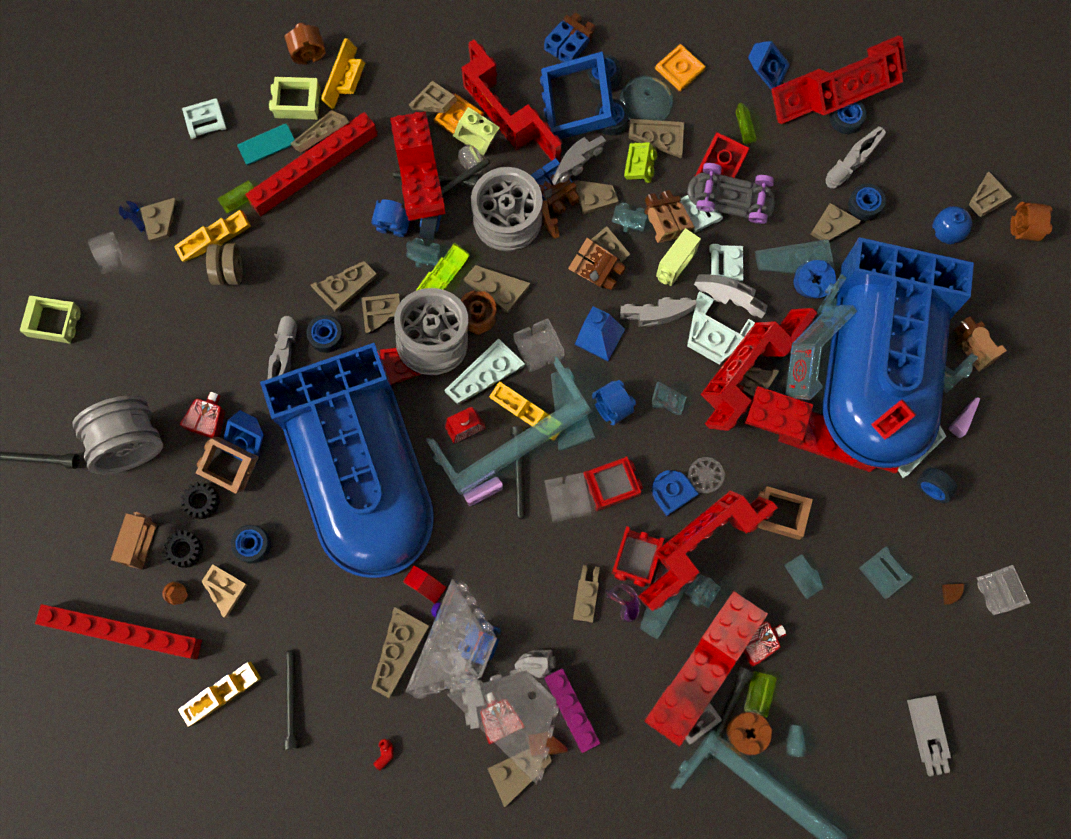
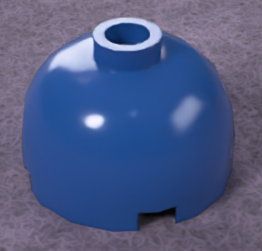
[932,206,973,244]

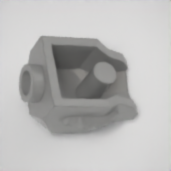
[515,650,556,678]

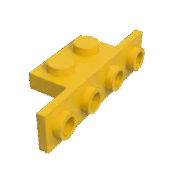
[321,38,365,109]

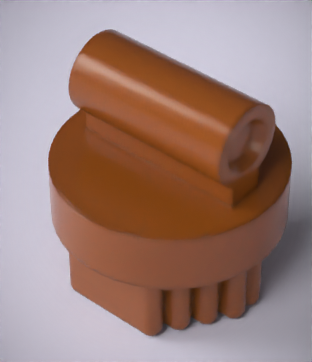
[162,581,188,605]

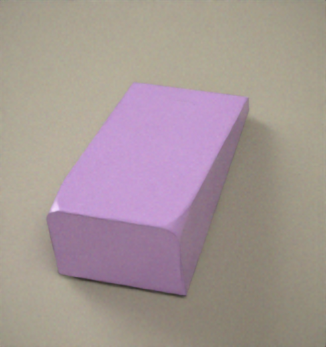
[948,397,980,438]

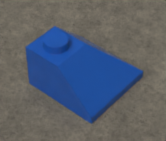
[748,41,790,89]
[575,306,625,362]
[221,410,264,466]

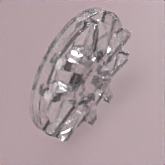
[688,457,725,493]

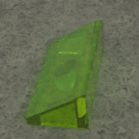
[735,103,757,144]
[217,180,254,213]
[744,671,777,717]

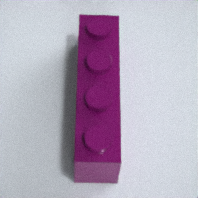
[544,669,600,753]

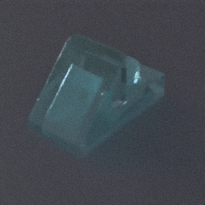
[652,382,686,415]
[784,554,823,599]

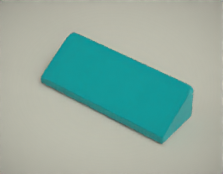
[237,123,294,166]

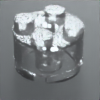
[87,231,127,275]

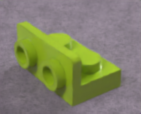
[624,142,657,183]

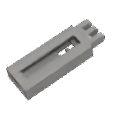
[907,695,951,776]

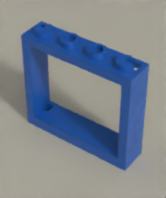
[540,51,616,139]

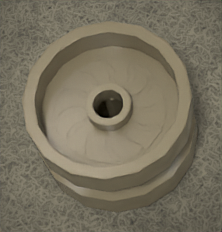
[206,243,243,286]

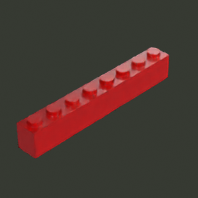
[245,112,378,217]
[35,604,202,660]

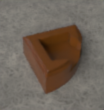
[942,584,964,605]

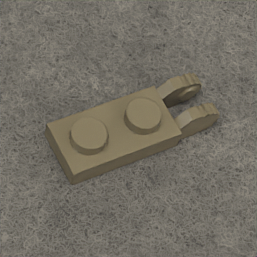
[573,565,599,623]

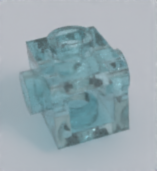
[685,573,721,608]

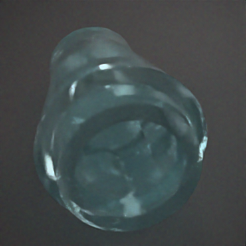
[785,725,806,757]

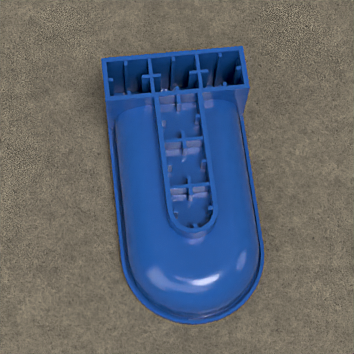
[823,237,974,468]
[260,343,434,578]

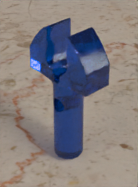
[119,201,146,232]

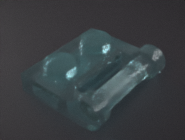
[859,546,913,599]

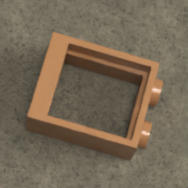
[196,437,259,494]
[757,486,812,540]
[111,512,157,570]

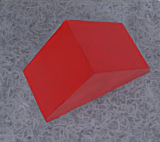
[871,399,916,440]
[403,566,447,604]

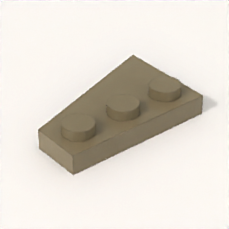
[291,110,349,152]
[629,119,684,159]
[311,261,377,312]
[464,265,531,313]
[488,748,552,808]

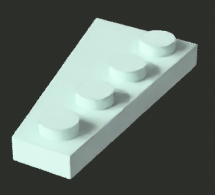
[445,338,525,405]

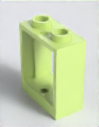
[269,77,321,119]
[453,107,500,156]
[656,228,701,286]
[20,296,81,344]

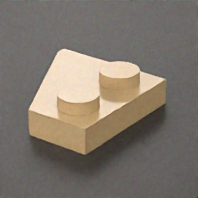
[202,564,247,618]

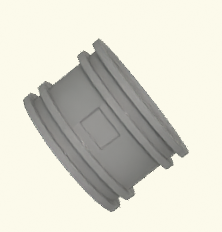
[471,167,542,251]
[394,288,468,375]
[73,395,163,475]

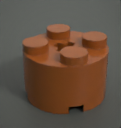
[284,23,326,65]
[1010,202,1052,241]
[461,291,497,334]
[727,712,772,755]

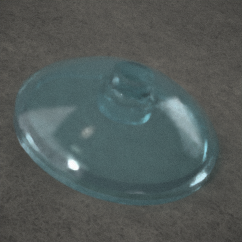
[619,76,673,121]

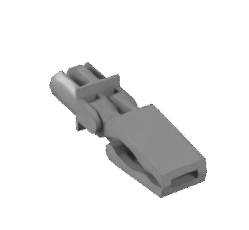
[826,127,886,188]
[268,316,297,379]

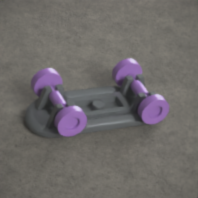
[687,163,775,224]

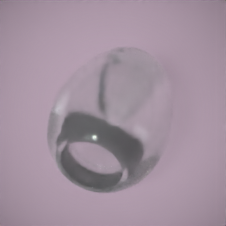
[458,145,483,174]

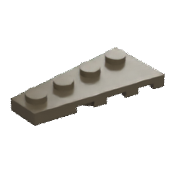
[372,607,430,698]

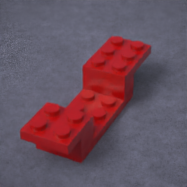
[771,35,907,124]
[461,39,562,162]
[390,111,446,221]
[700,308,817,431]
[745,386,899,474]
[638,490,777,611]
[644,591,768,747]

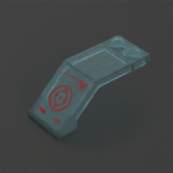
[786,305,857,400]

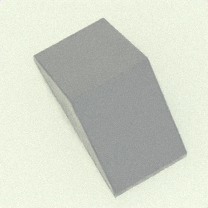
[685,703,722,744]

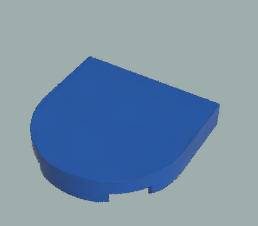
[652,470,699,516]

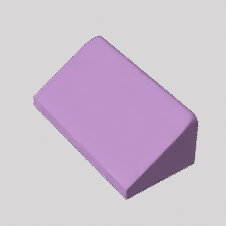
[463,477,503,507]

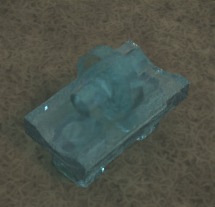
[612,202,648,232]
[406,238,440,268]

